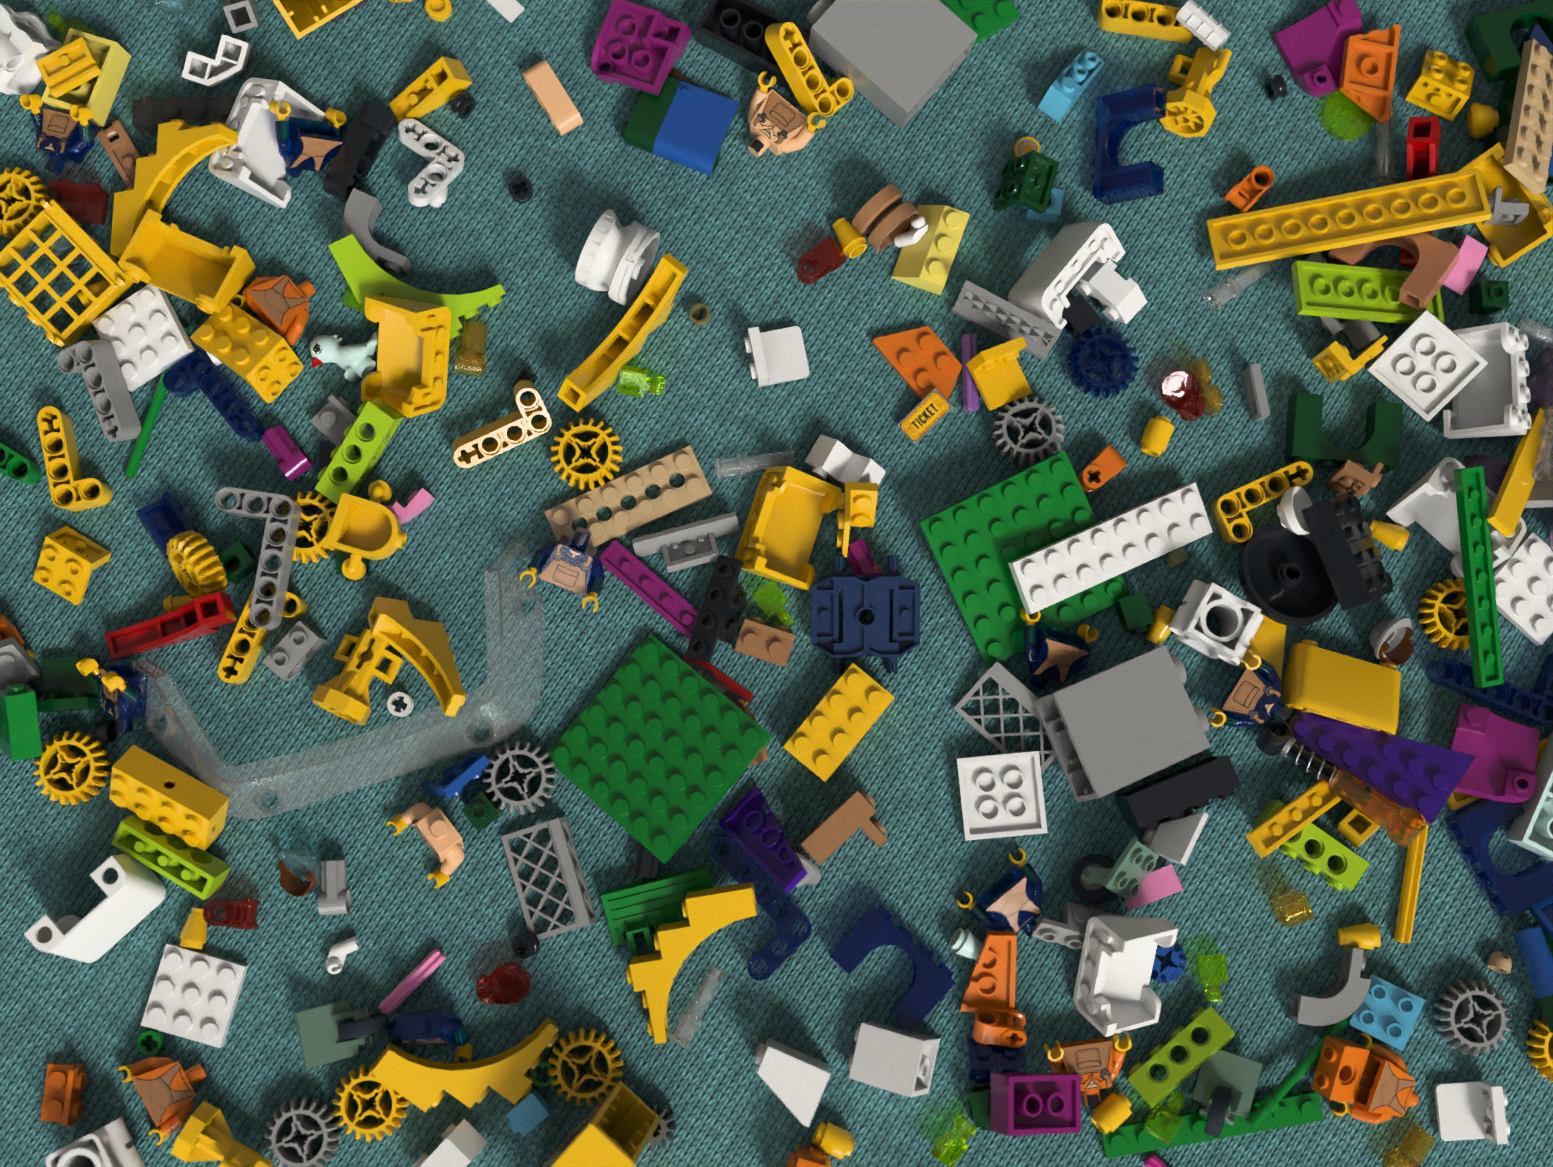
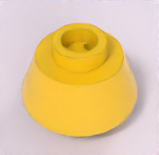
[1467,103,1499,139]

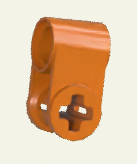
[1223,165,1275,214]
[1077,444,1128,493]
[972,1007,1027,1048]

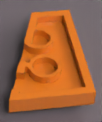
[959,931,1017,1012]

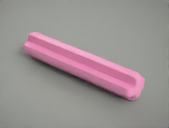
[378,948,446,1016]

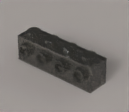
[132,94,237,137]

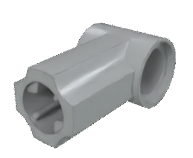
[318,860,351,915]

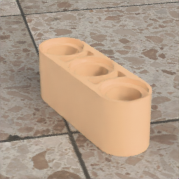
[522,59,584,136]

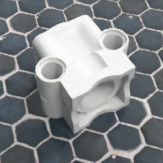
[0,3,63,95]
[1168,580,1264,666]
[45,1117,145,1167]

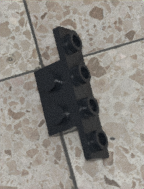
[685,555,748,664]

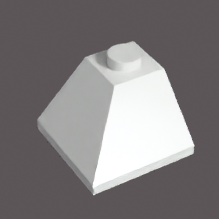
[1143,811,1209,865]

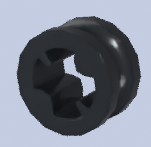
[1264,74,1288,101]
[450,92,476,119]
[508,176,534,204]
[513,368,537,396]
[512,931,540,959]

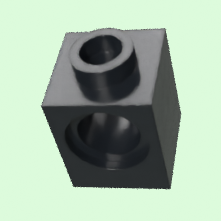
[1062,294,1101,341]

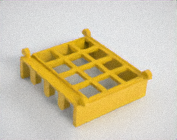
[0,198,135,347]

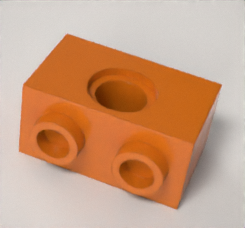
[1310,1035,1370,1104]

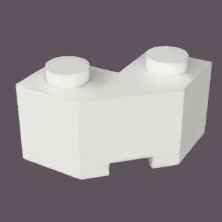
[182,34,252,88]
[1075,258,1147,324]
[805,434,886,488]
[412,1119,488,1167]

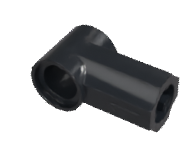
[633,841,659,879]

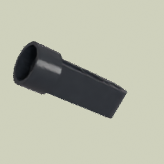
[323,100,397,201]

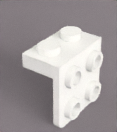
[744,326,810,387]
[1434,1080,1510,1145]

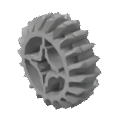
[992,396,1065,467]
[483,740,558,815]
[1432,979,1513,1056]
[264,1096,342,1167]

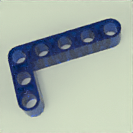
[1425,653,1553,726]
[710,835,812,981]

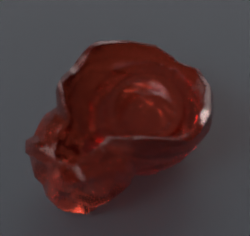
[1159,370,1205,421]
[475,962,531,1005]

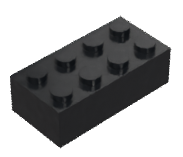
[695,0,810,90]
[1301,491,1394,611]
[1115,755,1241,831]

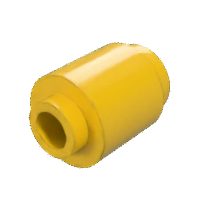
[1140,415,1174,457]
[1090,1092,1132,1135]
[812,1121,855,1160]

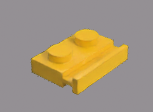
[35,37,103,98]

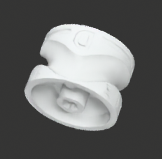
[575,209,660,306]

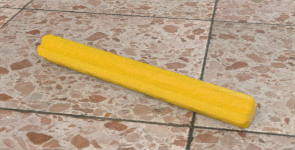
[1394,816,1429,943]

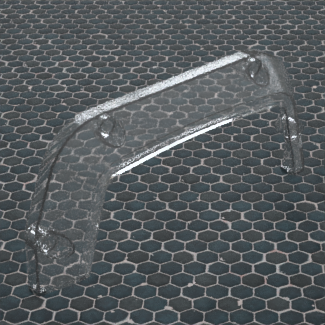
[132,538,546,819]

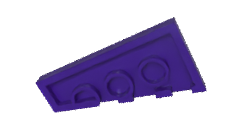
[718,785,808,894]

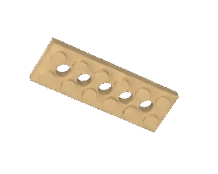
[1503,38,1553,195]
[544,445,713,554]

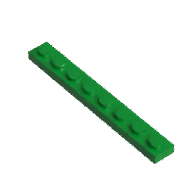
[1453,466,1504,688]
[1100,1091,1324,1159]

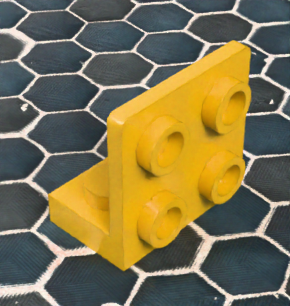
[1405,49,1475,121]
[1310,335,1388,384]
[966,336,1032,411]
[837,482,878,557]
[33,526,112,605]

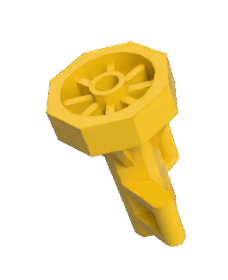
[1156,46,1232,138]
[311,628,404,726]
[171,1101,275,1167]

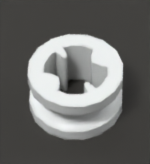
[387,692,414,717]

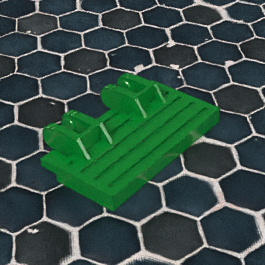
[600,865,713,956]

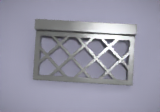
[951,280,1063,361]
[953,660,1057,774]
[501,816,598,940]

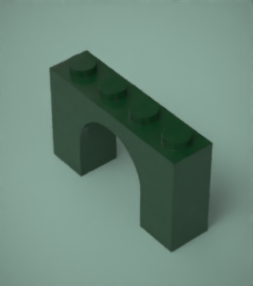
[1464,0,1553,84]
[1284,392,1403,474]

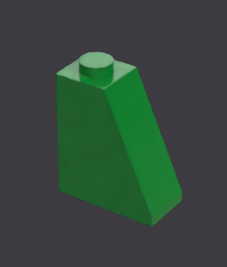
[0,683,42,761]

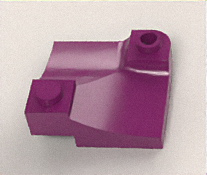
[591,0,692,96]
[1272,0,1365,97]
[1448,703,1540,803]

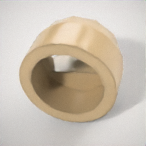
[1487,951,1512,974]

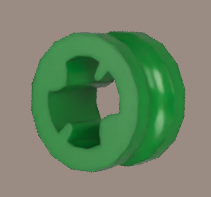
[137,1029,166,1056]
[530,1059,556,1087]

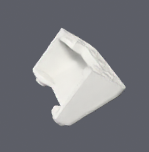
[208,78,325,208]
[1008,220,1125,330]
[1386,457,1527,583]
[1073,915,1178,1037]

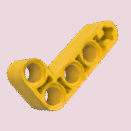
[1097,0,1195,43]
[765,22,854,117]
[451,380,551,468]
[37,406,113,512]
[1210,461,1313,545]
[218,584,308,684]

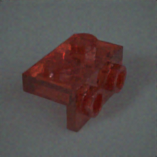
[47,179,110,226]

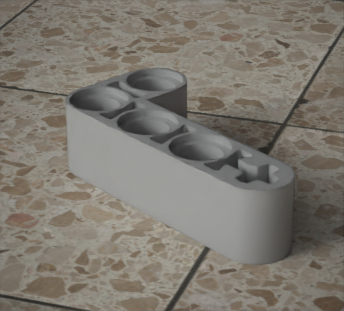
[57,339,141,442]

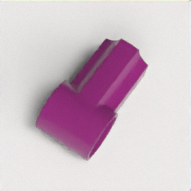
[262,425,313,481]
[846,539,883,573]

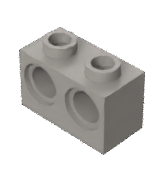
[262,620,328,681]

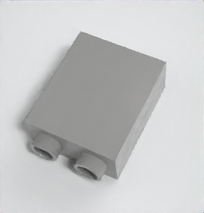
[805,0,978,130]
[1033,645,1211,802]

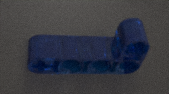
[163,352,265,442]

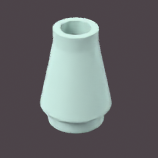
[949,928,983,961]

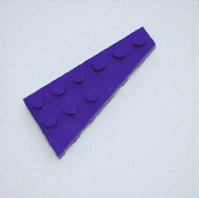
[1289,711,1476,826]

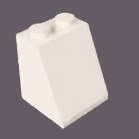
[848,1022,940,1098]
[754,1038,831,1128]

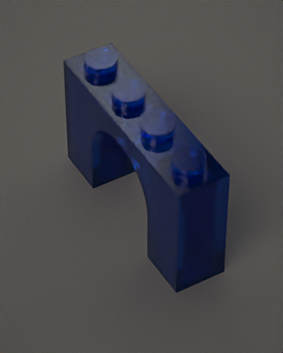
[1093,83,1167,206]
[1444,798,1553,918]
[828,904,956,1032]

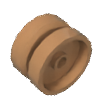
[852,183,920,252]

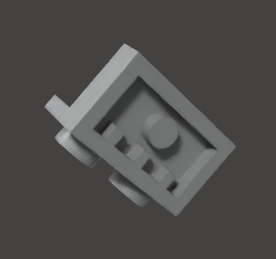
[1483,186,1529,226]
[310,394,372,454]

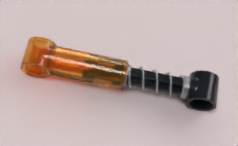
[1256,718,1426,846]

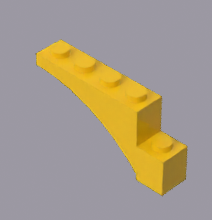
[367,596,466,716]

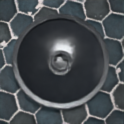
[1238,522,1339,627]

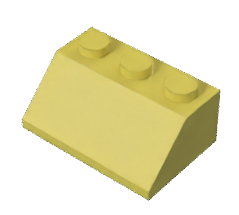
[41,28,131,127]
[892,205,970,296]

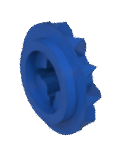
[1151,941,1187,983]

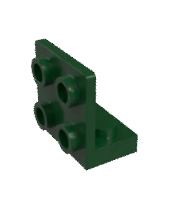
[994,150,1060,214]
[36,655,101,713]

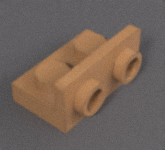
[1324,460,1384,497]
[734,616,796,668]

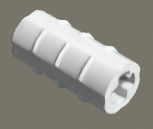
[1175,0,1231,52]

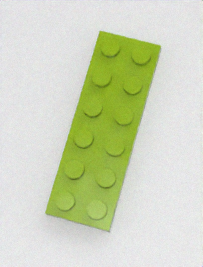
[1291,261,1445,324]

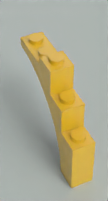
[110,119,238,258]
[557,253,689,412]
[626,881,758,1044]
[371,1017,559,1112]

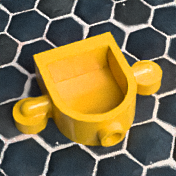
[325,480,407,580]

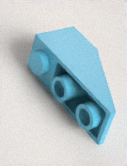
[1038,48,1105,123]

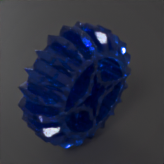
[1066,327,1139,399]

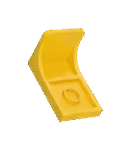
[190,302,304,403]

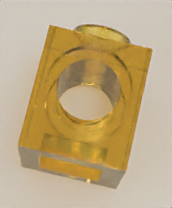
[1270,889,1315,928]

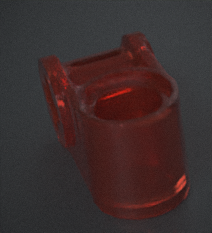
[797,237,848,284]
[203,899,261,929]

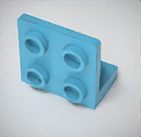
[1349,975,1425,1051]

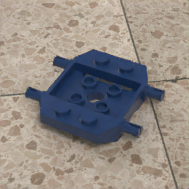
[811,554,920,674]

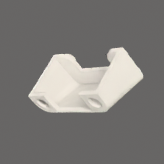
[1443,322,1532,439]
[24,854,166,963]

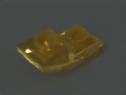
[1190,359,1223,417]

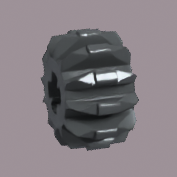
[648,1101,678,1152]

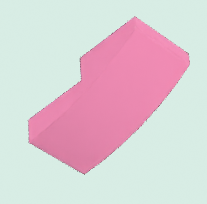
[1443,234,1488,295]
[387,488,435,524]
[1124,864,1184,911]

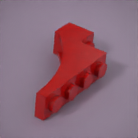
[1400,116,1442,267]
[105,592,237,660]

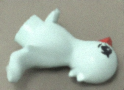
[310,332,378,382]

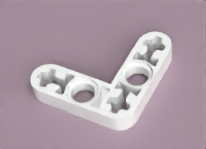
[398,118,465,207]

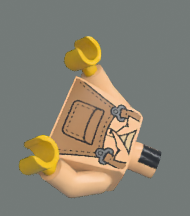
[748,71,826,157]
[386,802,465,889]

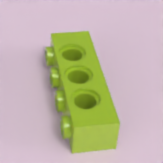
[315,398,405,505]
[1253,799,1370,891]
[111,813,231,900]
[1127,1006,1235,1109]

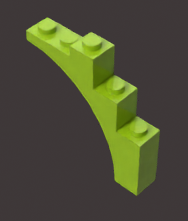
[328,234,506,340]

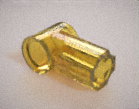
[455,322,488,377]
[1382,1124,1437,1167]

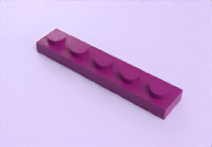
[597,540,699,640]

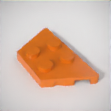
[1338,24,1401,124]
[872,326,962,401]

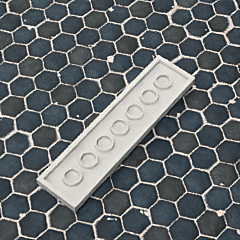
[1008,482,1213,614]

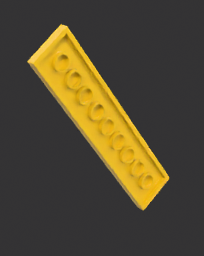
[1206,168,1492,271]

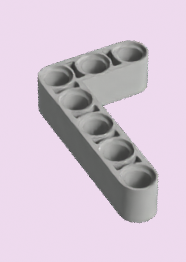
[215,487,301,630]

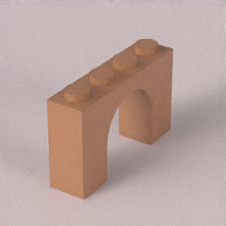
[1328,231,1461,312]

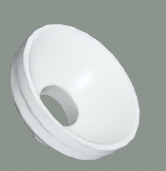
[1277,486,1313,535]

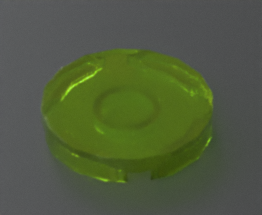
[1321,91,1375,141]

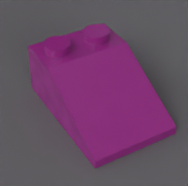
[990,1072,1081,1136]

